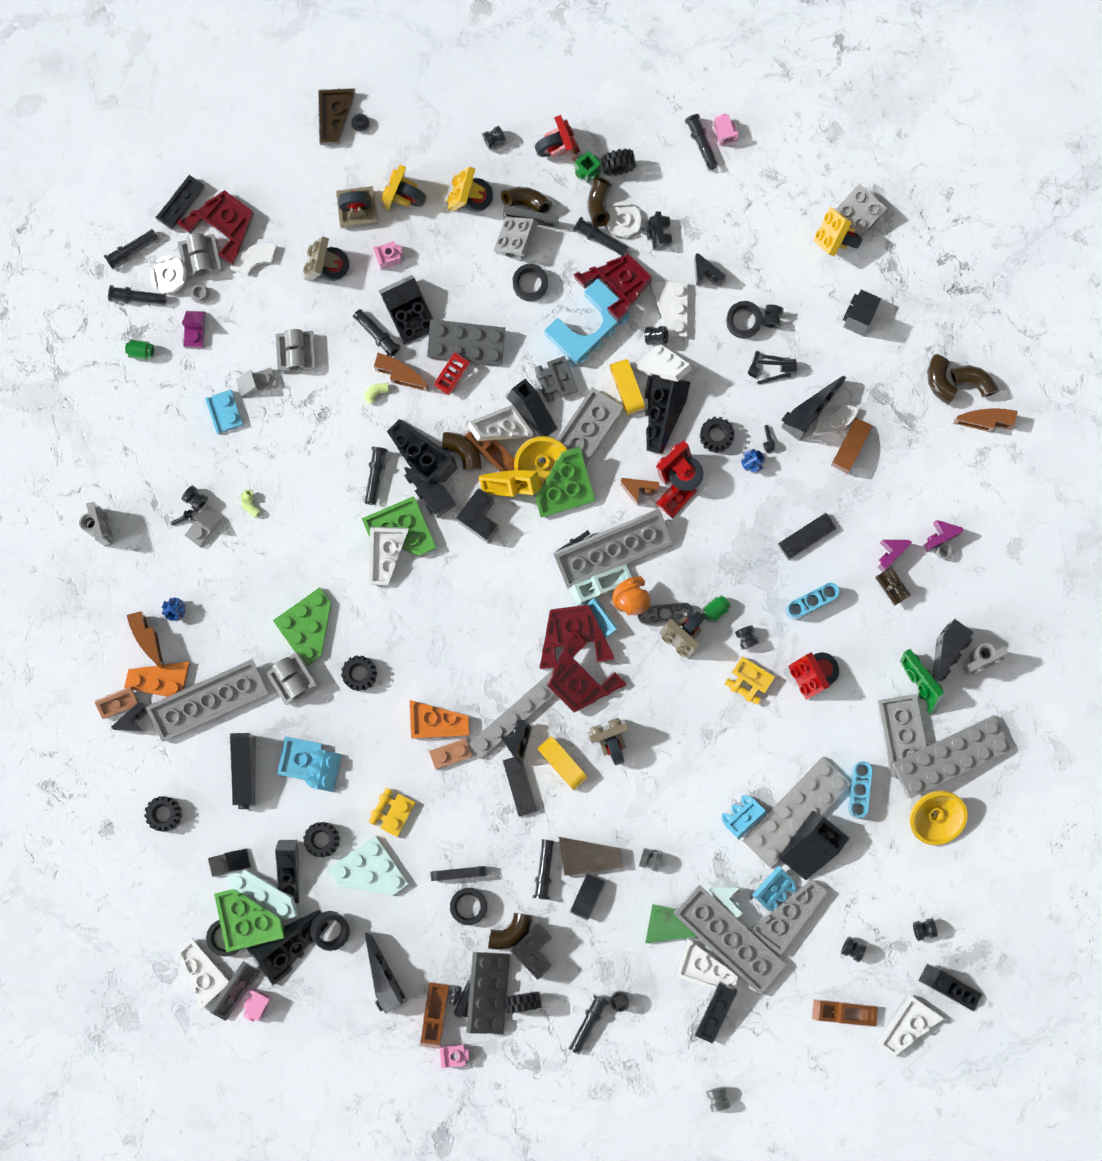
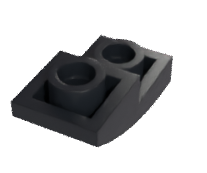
[570,874,605,921]

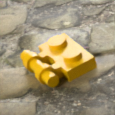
[725,656,775,705]
[368,787,416,837]

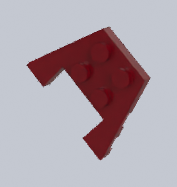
[176,190,254,266]
[574,254,652,322]
[539,604,615,669]
[546,631,627,713]

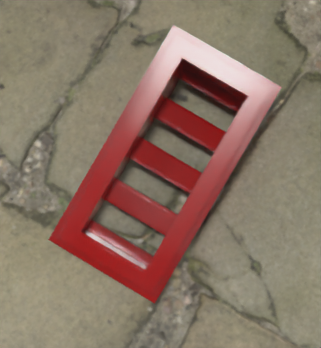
[434,352,471,395]

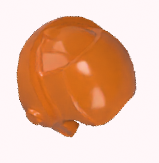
[612,576,650,616]

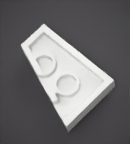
[650,281,688,338]
[632,344,692,382]
[467,405,534,441]
[369,527,409,585]
[177,938,230,1010]
[675,939,738,990]
[876,995,944,1057]

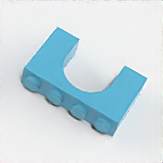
[544,279,630,366]

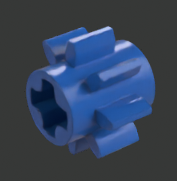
[741,449,765,473]
[161,597,186,621]

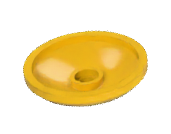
[514,436,568,492]
[909,791,968,845]

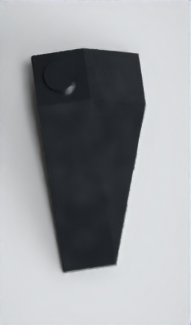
[645,375,690,454]
[247,910,328,985]

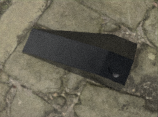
[781,375,846,441]
[387,419,458,484]
[365,931,408,1014]

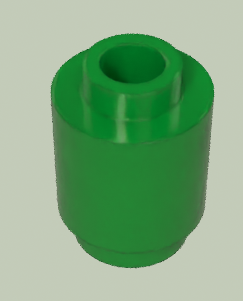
[125,339,154,360]
[702,595,731,623]

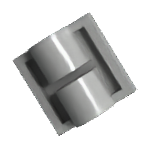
[836,183,887,237]
[493,217,538,260]
[177,233,223,279]
[275,329,316,372]
[79,502,113,547]
[963,643,1009,675]
[266,652,318,705]

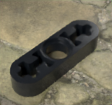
[638,603,693,625]
[430,866,487,881]

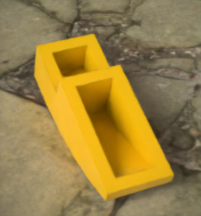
[479,470,541,497]

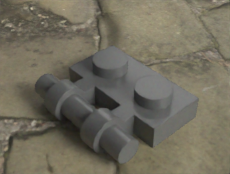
[535,356,578,403]

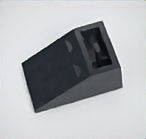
[378,275,433,345]
[932,619,974,682]
[778,811,850,880]

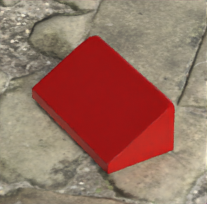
[655,484,697,519]

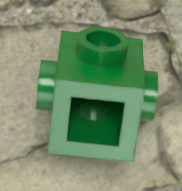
[574,151,601,183]

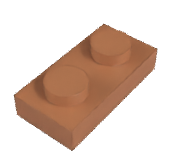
[94,686,138,719]
[429,738,472,770]

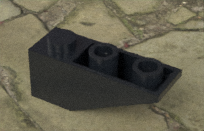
[506,379,558,436]
[404,467,456,518]
[275,840,299,903]
[918,963,982,1012]

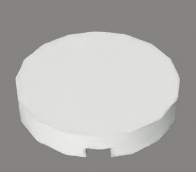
[606,201,642,239]
[151,256,186,294]

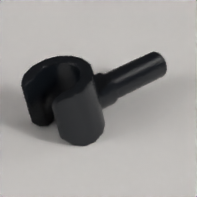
[748,351,761,378]
[763,425,775,453]
[171,509,196,526]

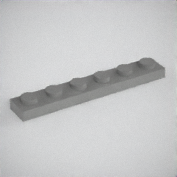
[469,669,555,759]

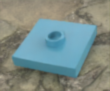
[277,736,324,780]

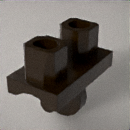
[875,567,911,606]

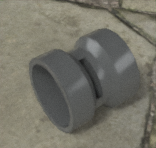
[639,848,663,872]
[706,1087,731,1112]

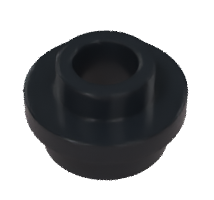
[351,114,370,132]

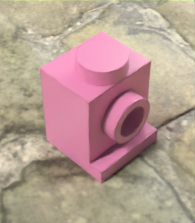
[713,114,738,146]
[373,241,403,270]
[244,989,272,1022]
[440,1044,469,1068]

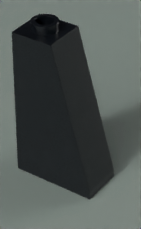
[230,733,256,809]

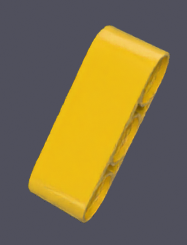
[609,359,646,415]
[537,736,588,791]

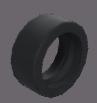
[512,264,548,301]
[726,301,763,339]
[450,888,487,925]
[310,911,350,951]
[206,920,241,957]

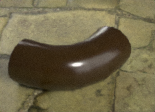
[588,176,612,227]
[501,186,552,213]
[927,354,958,405]
[950,365,1000,398]
[442,432,482,470]
[488,913,533,950]

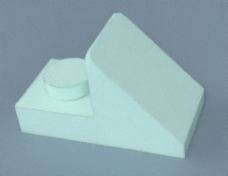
[708,887,742,919]

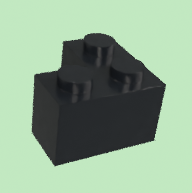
[842,289,881,337]
[456,487,499,544]
[510,923,553,980]

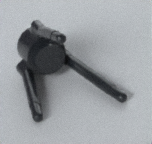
[756,354,797,384]

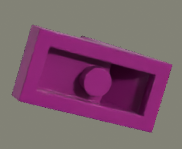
[182,311,206,349]
[924,520,964,552]
[878,540,912,572]

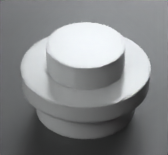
[190,284,209,303]

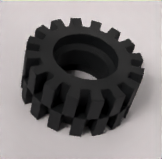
[601,148,636,176]
[700,416,735,453]
[341,655,377,691]
[144,796,182,832]
[303,822,340,858]
[504,991,542,1014]

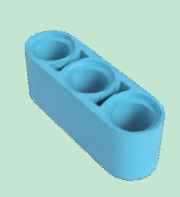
[786,583,839,620]
[848,761,872,818]

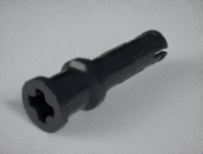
[684,114,719,170]
[573,217,629,256]
[103,228,159,270]
[108,285,167,306]
[353,309,401,357]
[364,446,388,505]
[532,839,554,900]
[568,994,610,1055]

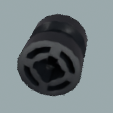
[482,125,506,150]
[762,304,784,329]
[644,326,669,345]
[181,485,208,512]
[735,625,760,650]
[913,918,938,941]
[841,936,867,963]
[610,991,630,1012]

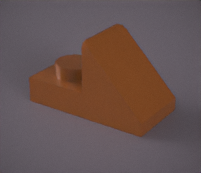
[620,478,659,505]

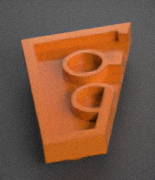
[124,662,190,697]
[409,700,470,739]

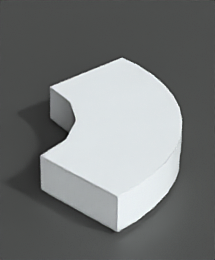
[230,243,277,276]
[813,403,860,436]

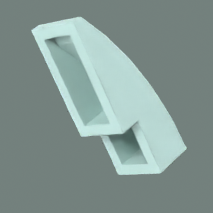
[570,564,632,606]

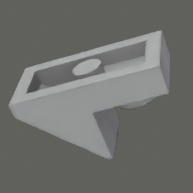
[236,368,277,398]
[184,506,224,548]

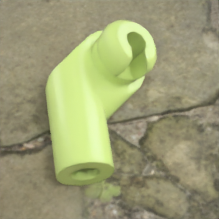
[364,383,389,404]
[241,489,261,518]

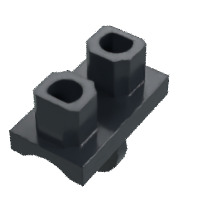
[641,211,672,250]
[448,980,470,1018]

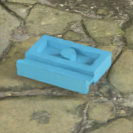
[205,389,244,434]

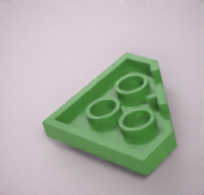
[535,446,595,518]
[361,496,437,556]
[273,587,332,666]
[214,889,285,952]

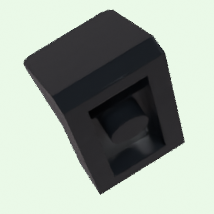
[694,252,726,287]
[111,701,147,733]
[500,719,532,763]
[208,848,251,877]

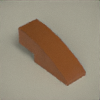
[374,352,429,392]
[953,408,1018,432]
[831,417,872,474]
[464,429,515,472]
[126,611,164,669]
[420,982,449,1049]
[812,999,878,1027]

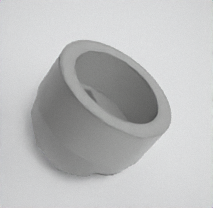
[935,543,953,559]

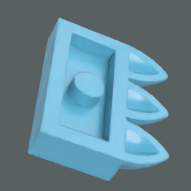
[587,597,619,638]
[305,750,342,792]
[722,795,767,840]
[752,866,796,911]

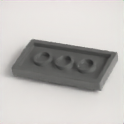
[427,319,506,365]
[466,952,510,1034]

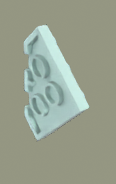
[327,836,409,896]
[228,870,298,921]

